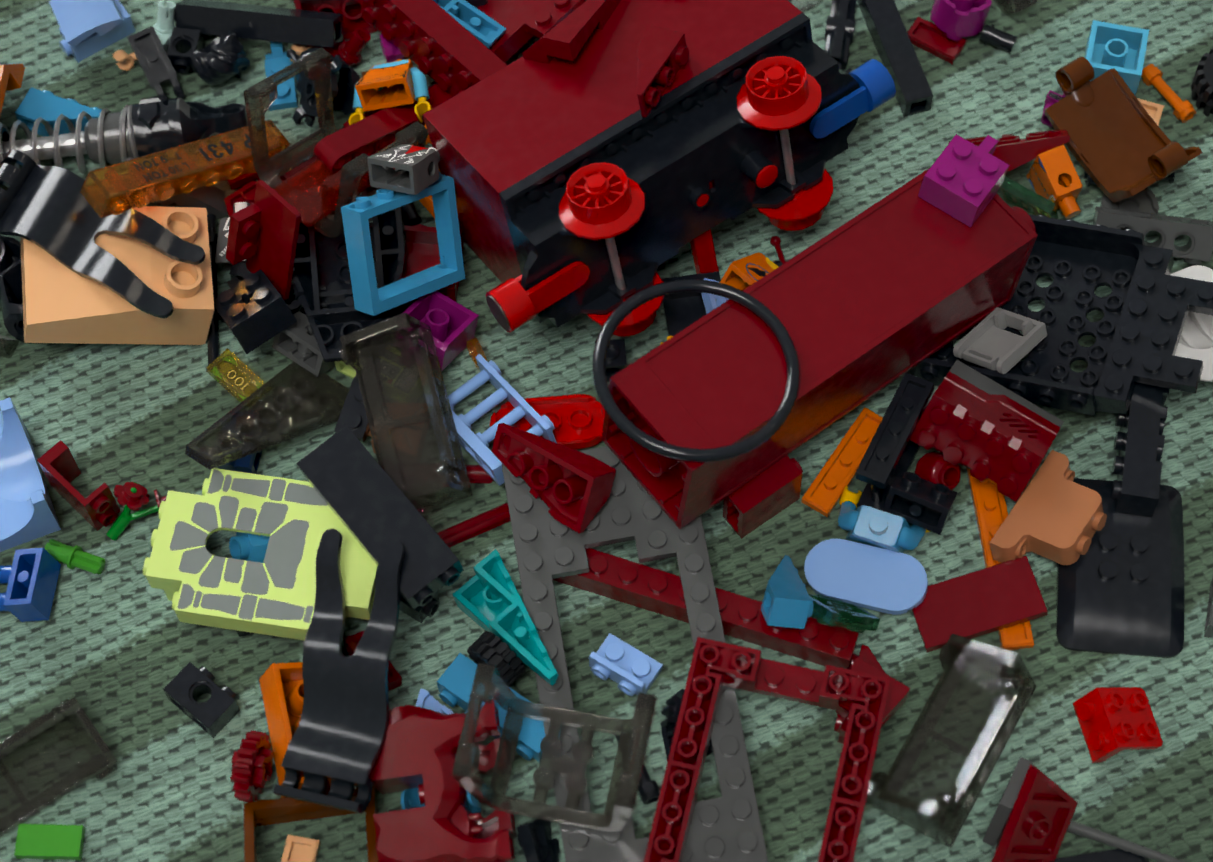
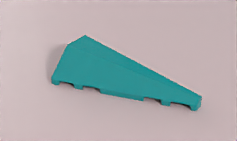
[452,549,558,686]

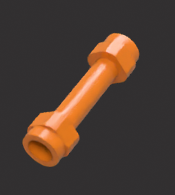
[1141,64,1196,123]

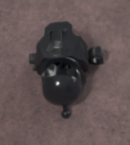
[286,48,360,127]

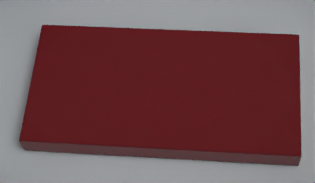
[911,556,1048,652]

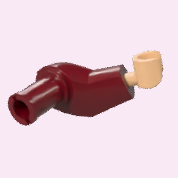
[290,27,371,67]

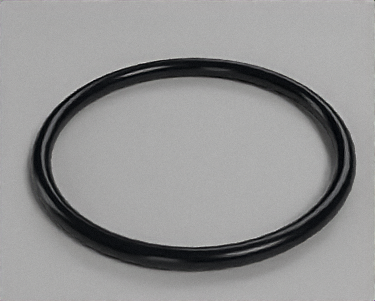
[592,279,800,462]

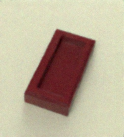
[907,16,967,64]

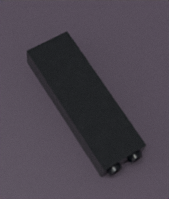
[296,425,464,609]

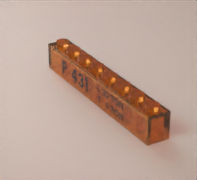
[80,119,290,218]

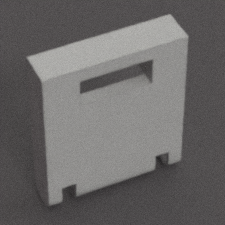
[953,307,1047,374]

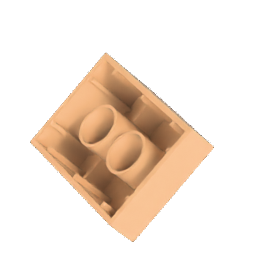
[20,206,214,345]

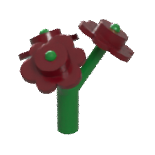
[106,482,167,541]

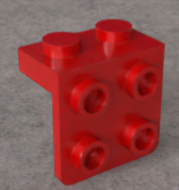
[1073,687,1163,763]

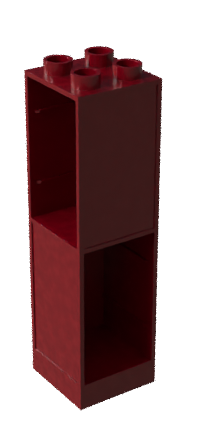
[602,167,1038,529]

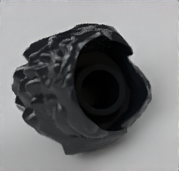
[192,30,250,86]

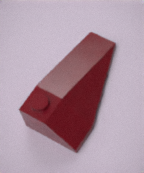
[948,129,1070,172]
[492,423,617,533]

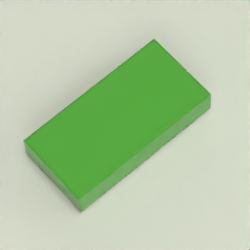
[14,824,85,860]

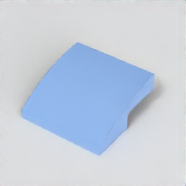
[49,0,123,47]

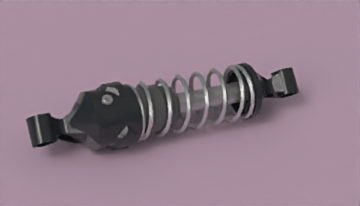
[0,96,251,186]

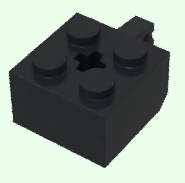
[214,269,297,354]

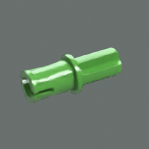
[44,539,106,574]

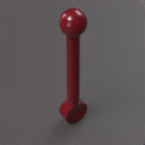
[770,235,786,264]

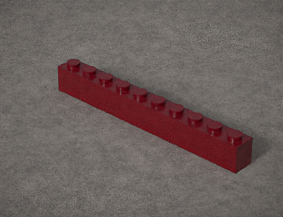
[553,548,859,669]

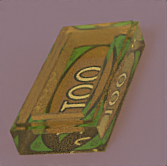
[206,348,270,410]

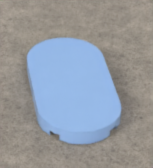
[804,538,928,615]

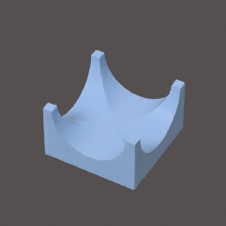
[0,397,61,552]

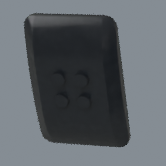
[1056,478,1184,658]

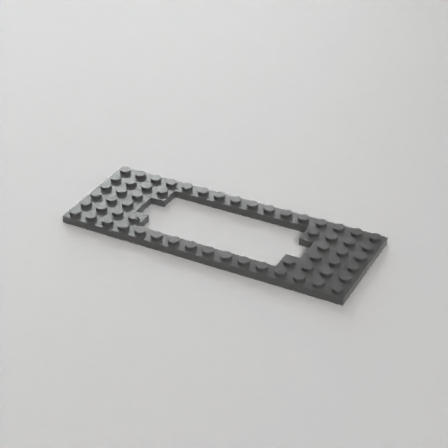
[502,446,768,862]

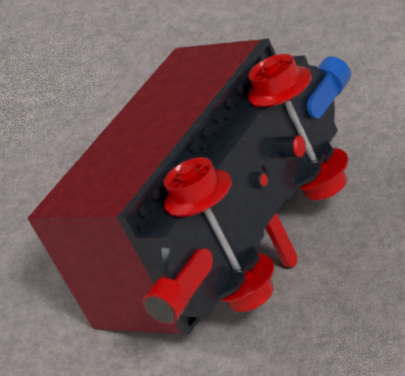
[423,0,896,337]

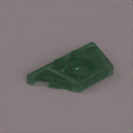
[809,594,880,633]

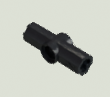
[824,0,857,70]

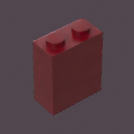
[723,456,803,539]

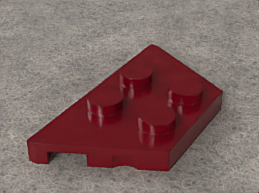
[992,765,1078,862]

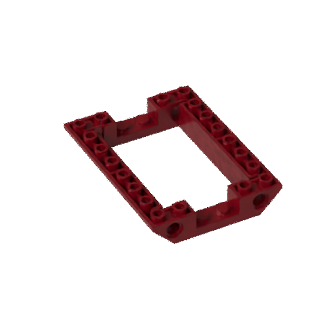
[643,637,891,862]

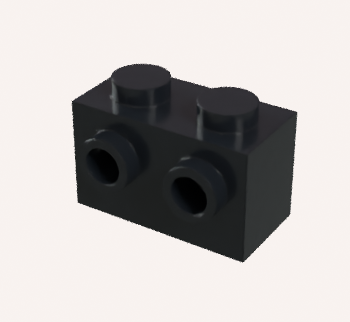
[882,470,958,535]

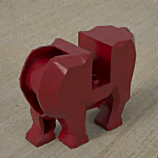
[370,699,516,862]

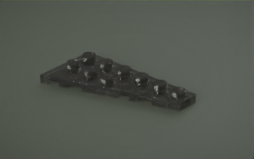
[185,361,349,470]

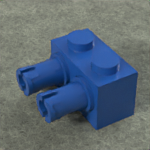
[0,548,61,622]

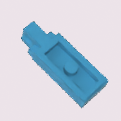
[264,41,298,111]

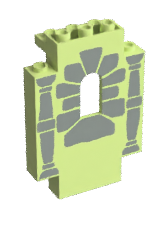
[143,468,378,641]

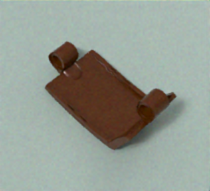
[1044,56,1202,202]

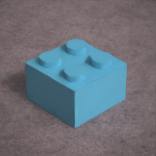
[1084,20,1149,95]

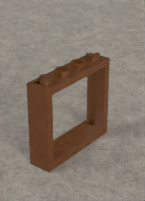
[244,786,379,862]

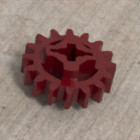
[230,730,274,802]

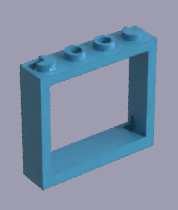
[341,172,465,316]

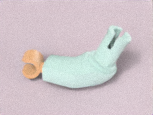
[113,0,176,71]

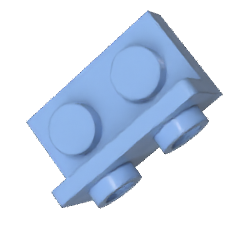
[589,633,663,698]

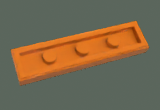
[801,407,883,517]

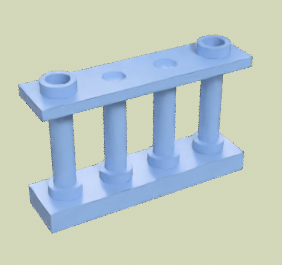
[423,354,557,486]

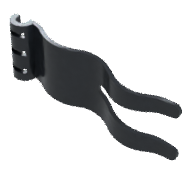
[0,149,205,318]
[273,529,405,813]

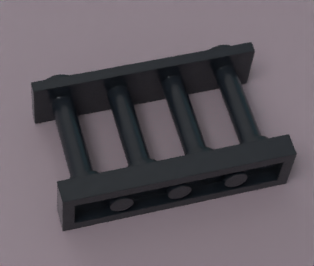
[855,373,934,511]

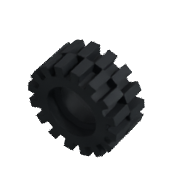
[467,631,526,687]

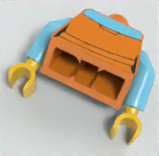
[348,59,432,125]

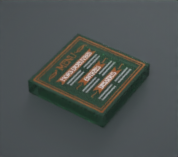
[1000,177,1059,219]

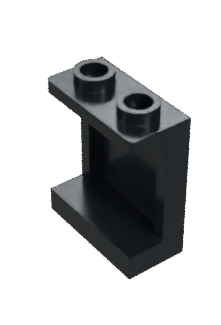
[661,271,721,336]

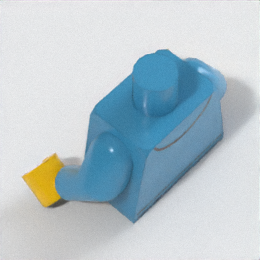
[838,486,930,553]

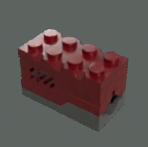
[910,360,1064,502]

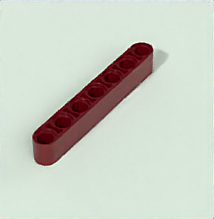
[313,84,452,175]

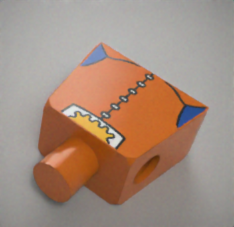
[1026,144,1082,219]

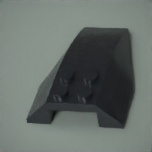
[292,207,405,362]

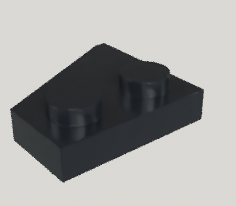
[517,810,559,862]

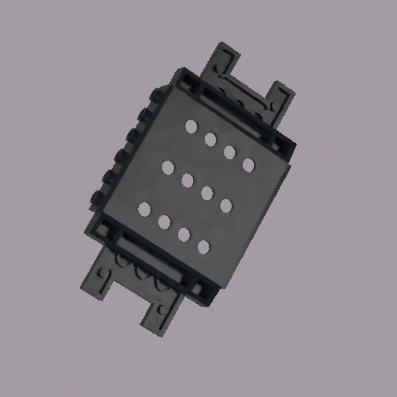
[906,215,1213,416]

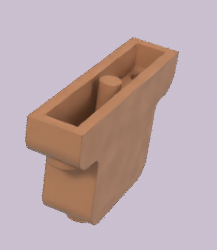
[989,450,1107,565]

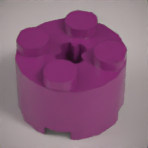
[930,0,992,41]

